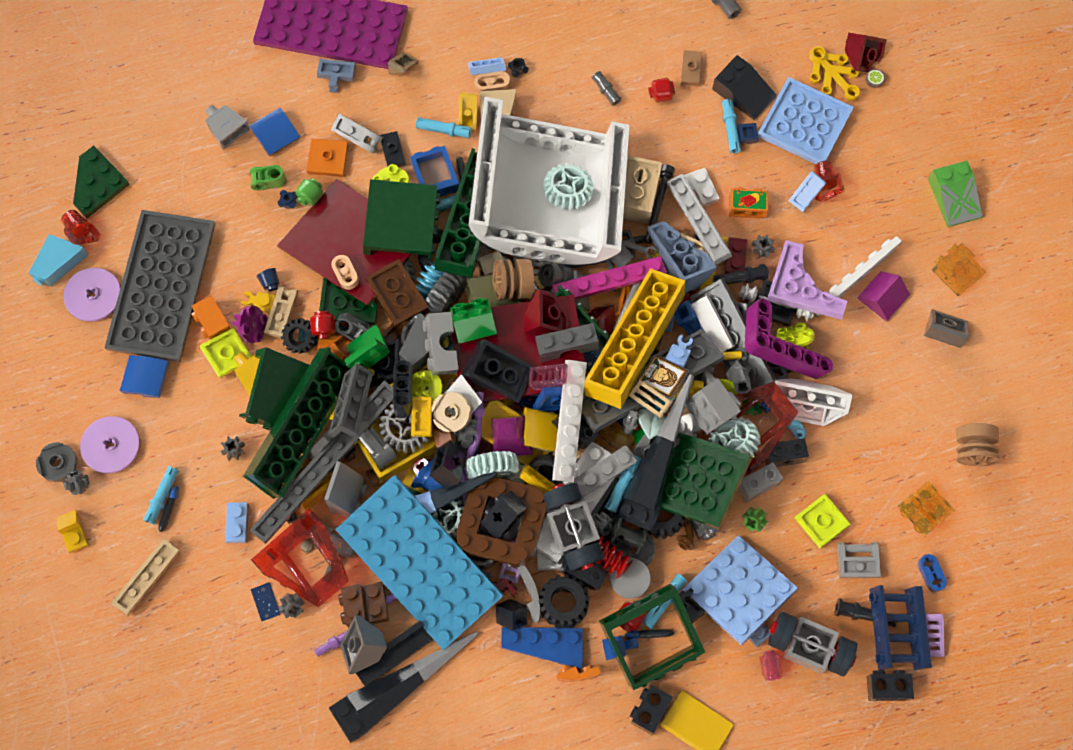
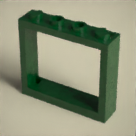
[599,584,705,690]

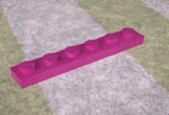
[552,256,667,300]

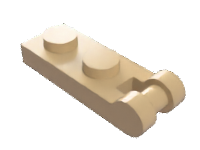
[264,286,298,338]

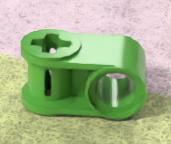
[250,165,287,191]

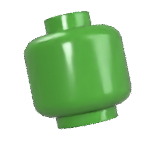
[295,178,323,206]

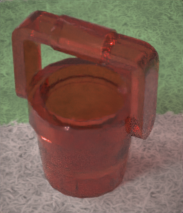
[814,161,844,202]
[61,210,100,245]

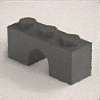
[535,323,599,363]

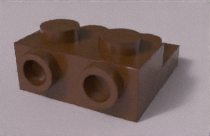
[338,581,389,628]

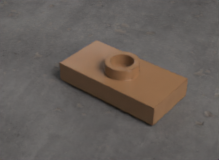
[681,50,701,86]

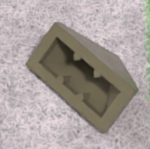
[388,52,419,74]

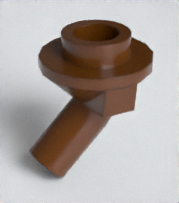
[677,522,694,551]

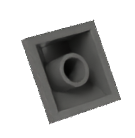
[340,615,387,674]

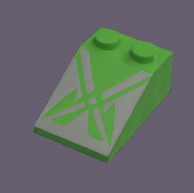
[928,161,983,227]

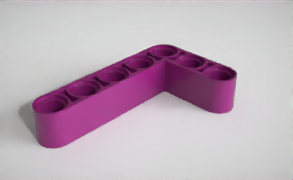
[745,298,833,379]

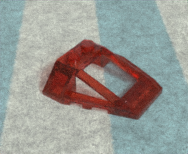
[712,382,798,474]
[251,508,349,607]

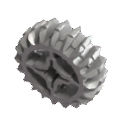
[379,404,428,453]

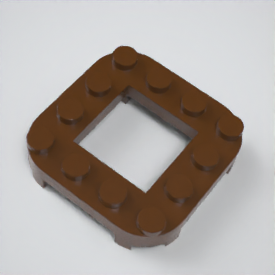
[456,477,549,567]

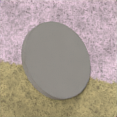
[610,558,650,598]

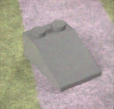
[324,461,368,517]

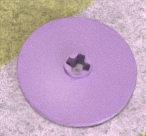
[63,268,121,322]
[80,416,140,474]

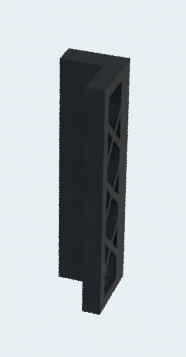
[356,620,433,686]

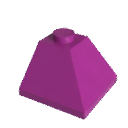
[491,416,533,456]

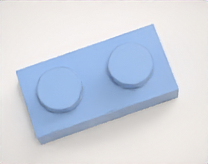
[225,502,248,543]

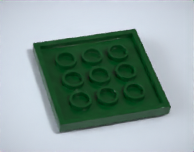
[660,432,752,530]

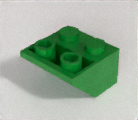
[450,298,497,343]

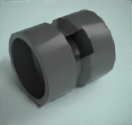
[538,262,574,287]

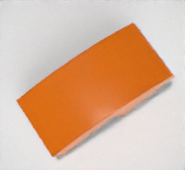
[556,665,601,682]

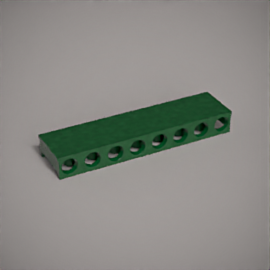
[435,148,483,278]
[243,347,351,499]

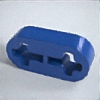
[918,554,947,592]

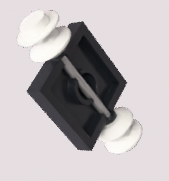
[739,280,814,327]

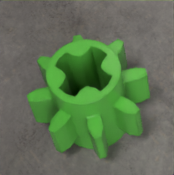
[742,507,768,532]

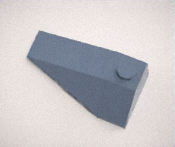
[647,221,717,293]

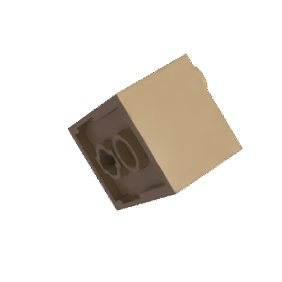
[623,155,662,224]

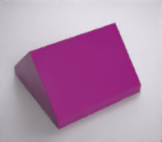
[857,271,910,322]

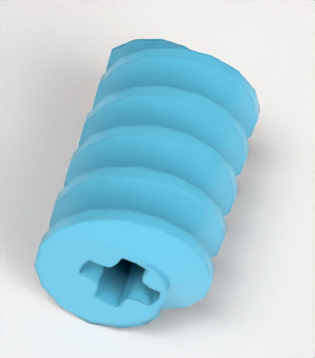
[415,262,445,302]

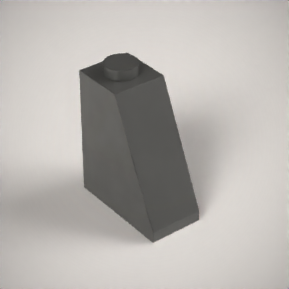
[399,313,448,374]

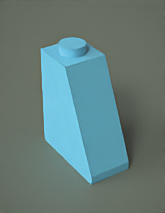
[29,234,88,286]

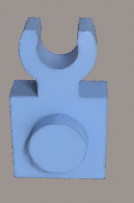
[665,335,693,369]

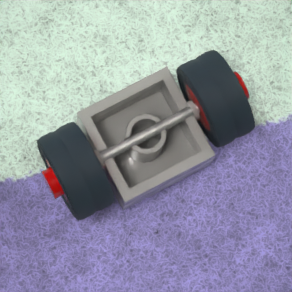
[543,483,604,571]
[768,612,857,677]

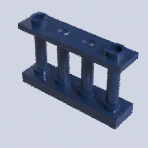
[869,585,932,670]

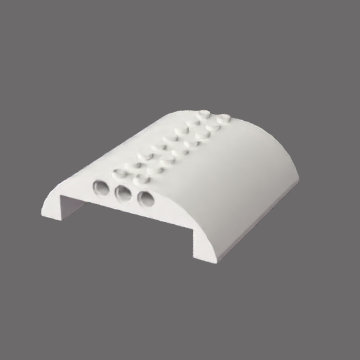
[469,97,629,265]

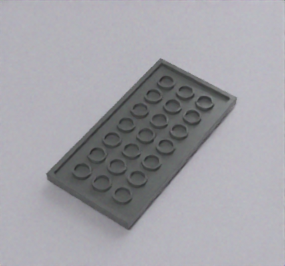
[104,210,215,362]

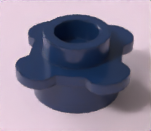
[278,190,297,209]

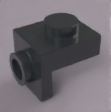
[674,588,705,624]

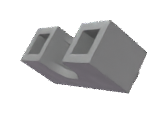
[423,312,459,376]

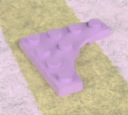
[767,240,847,320]

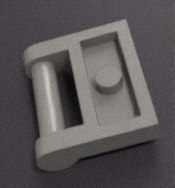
[836,542,881,578]

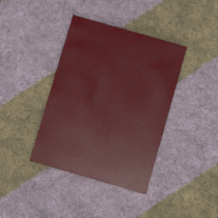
[277,179,412,306]
[452,295,587,403]

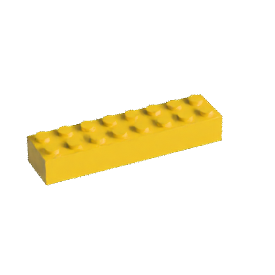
[584,268,685,409]

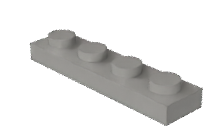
[565,445,637,506]

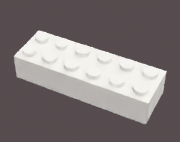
[536,442,615,564]

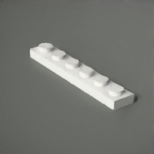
[815,236,902,316]
[552,360,587,482]

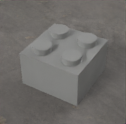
[686,379,741,434]

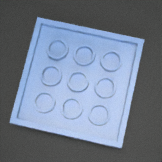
[758,77,854,167]
[683,535,798,646]

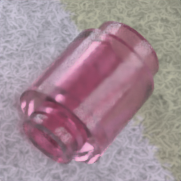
[759,650,783,681]

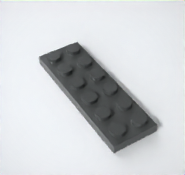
[690,278,775,398]

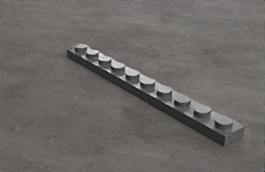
[250,381,393,544]

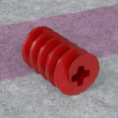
[595,536,633,579]

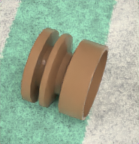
[492,259,534,300]
[956,423,999,466]

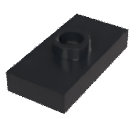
[380,131,406,167]

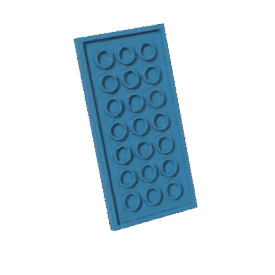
[335,475,504,650]

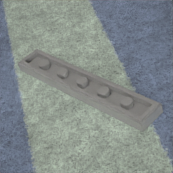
[666,173,732,265]

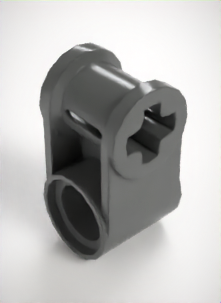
[335,313,372,341]

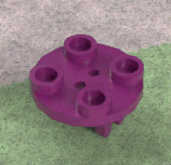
[232,305,268,343]

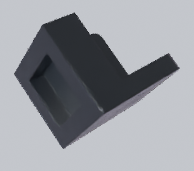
[496,599,527,631]

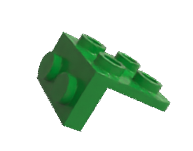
[345,325,390,369]

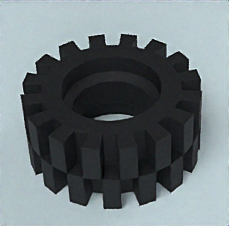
[281,318,318,354]

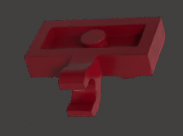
[725,237,747,274]

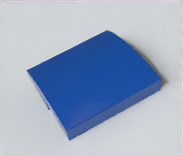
[249,108,300,156]
[120,355,169,398]

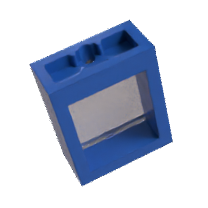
[410,146,459,197]

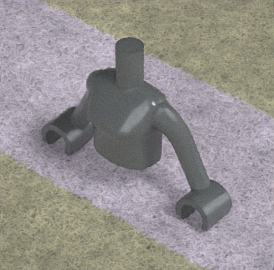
[605,240,657,292]

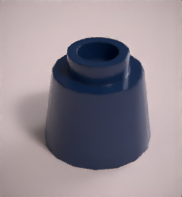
[256,268,280,292]

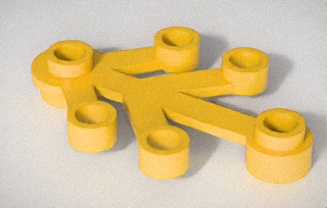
[809,46,860,101]

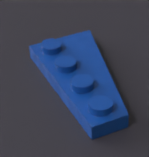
[501,627,583,670]

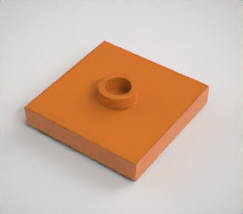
[306,138,348,177]

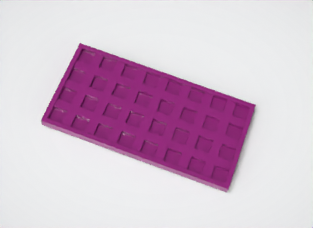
[253,0,408,69]

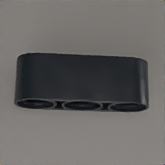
[393,360,412,418]

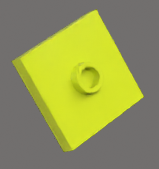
[200,327,252,379]
[794,494,850,549]

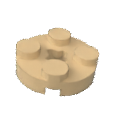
[432,392,473,432]

